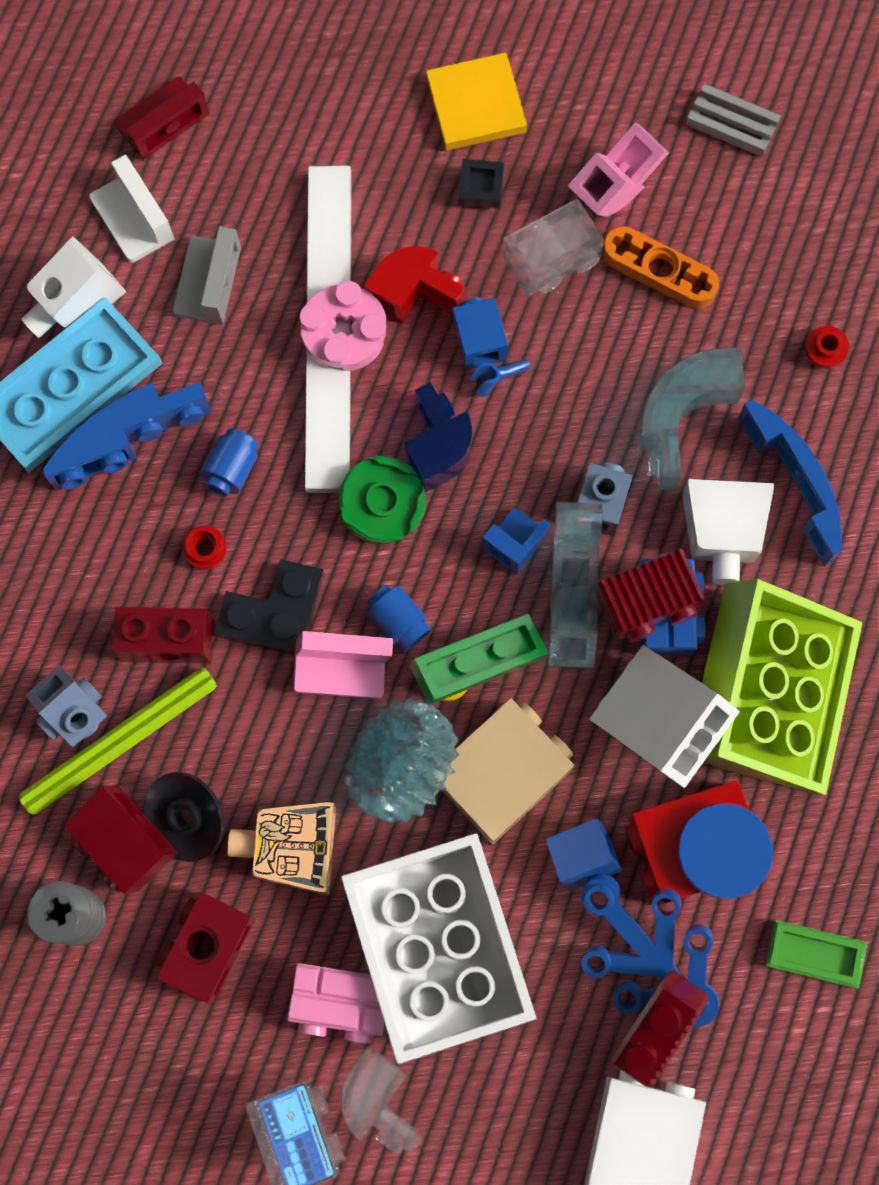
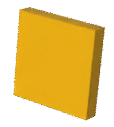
[426,52,527,151]

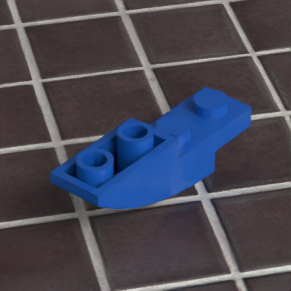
[43,382,212,490]

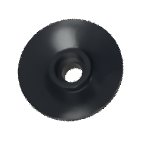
[144,772,224,862]

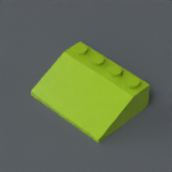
[702,579,862,795]

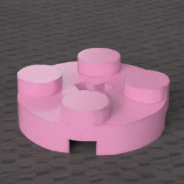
[300,281,387,371]

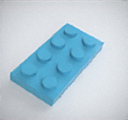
[0,297,163,473]

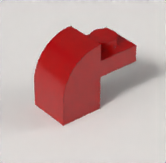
[364,246,466,323]

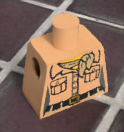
[228,802,336,895]

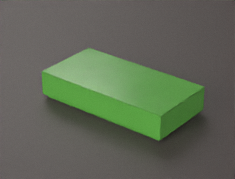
[764,920,868,989]

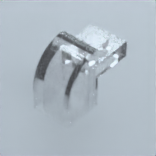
[341,1046,424,1155]

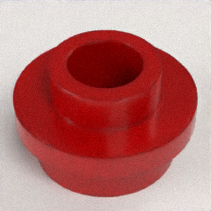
[805,326,850,368]
[182,525,227,570]

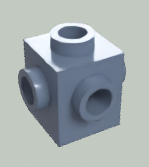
[25,664,107,747]

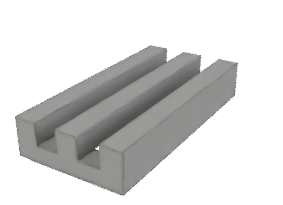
[686,84,781,157]

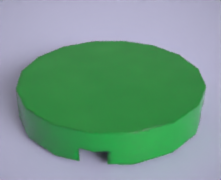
[337,456,426,545]

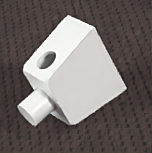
[21,237,127,338]
[683,479,774,585]

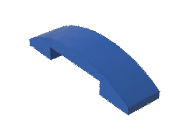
[738,400,842,567]

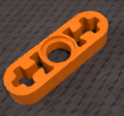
[603,226,719,309]

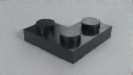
[214,559,325,655]

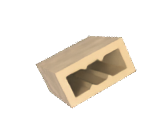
[430,698,575,845]

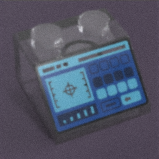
[245,1079,345,1185]

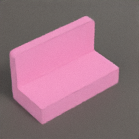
[293,631,393,699]

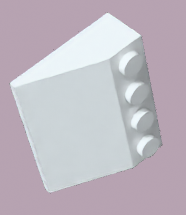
[341,833,536,1064]

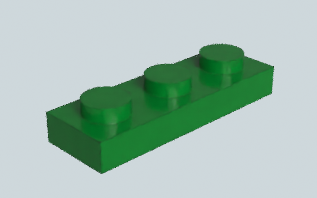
[409,614,548,705]

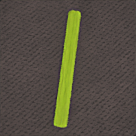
[18,667,217,815]

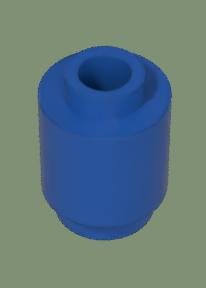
[200,428,259,497]
[366,585,432,652]

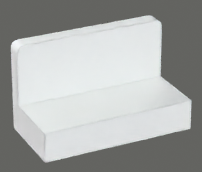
[90,155,175,263]

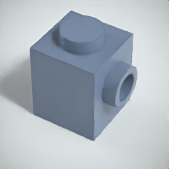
[572,462,633,536]

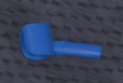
[468,359,530,397]

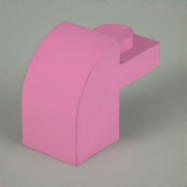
[568,123,669,216]

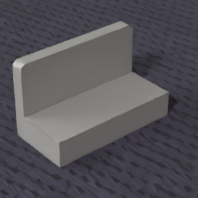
[173,226,241,325]

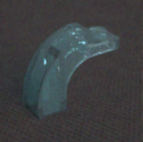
[638,347,745,490]
[548,502,603,668]

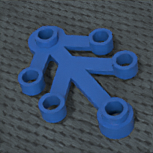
[581,874,719,1027]

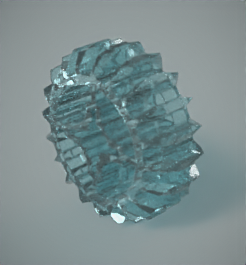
[344,698,460,823]

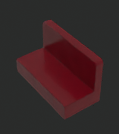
[114,76,210,161]

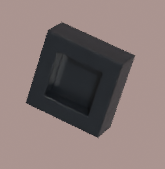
[458,159,504,209]

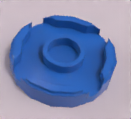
[677,803,773,900]

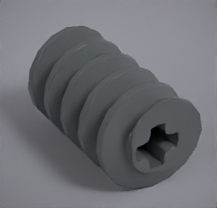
[27,881,106,946]

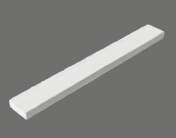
[305,166,351,493]

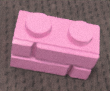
[288,963,386,1044]

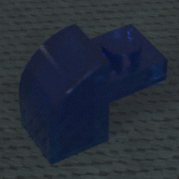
[404,382,472,493]

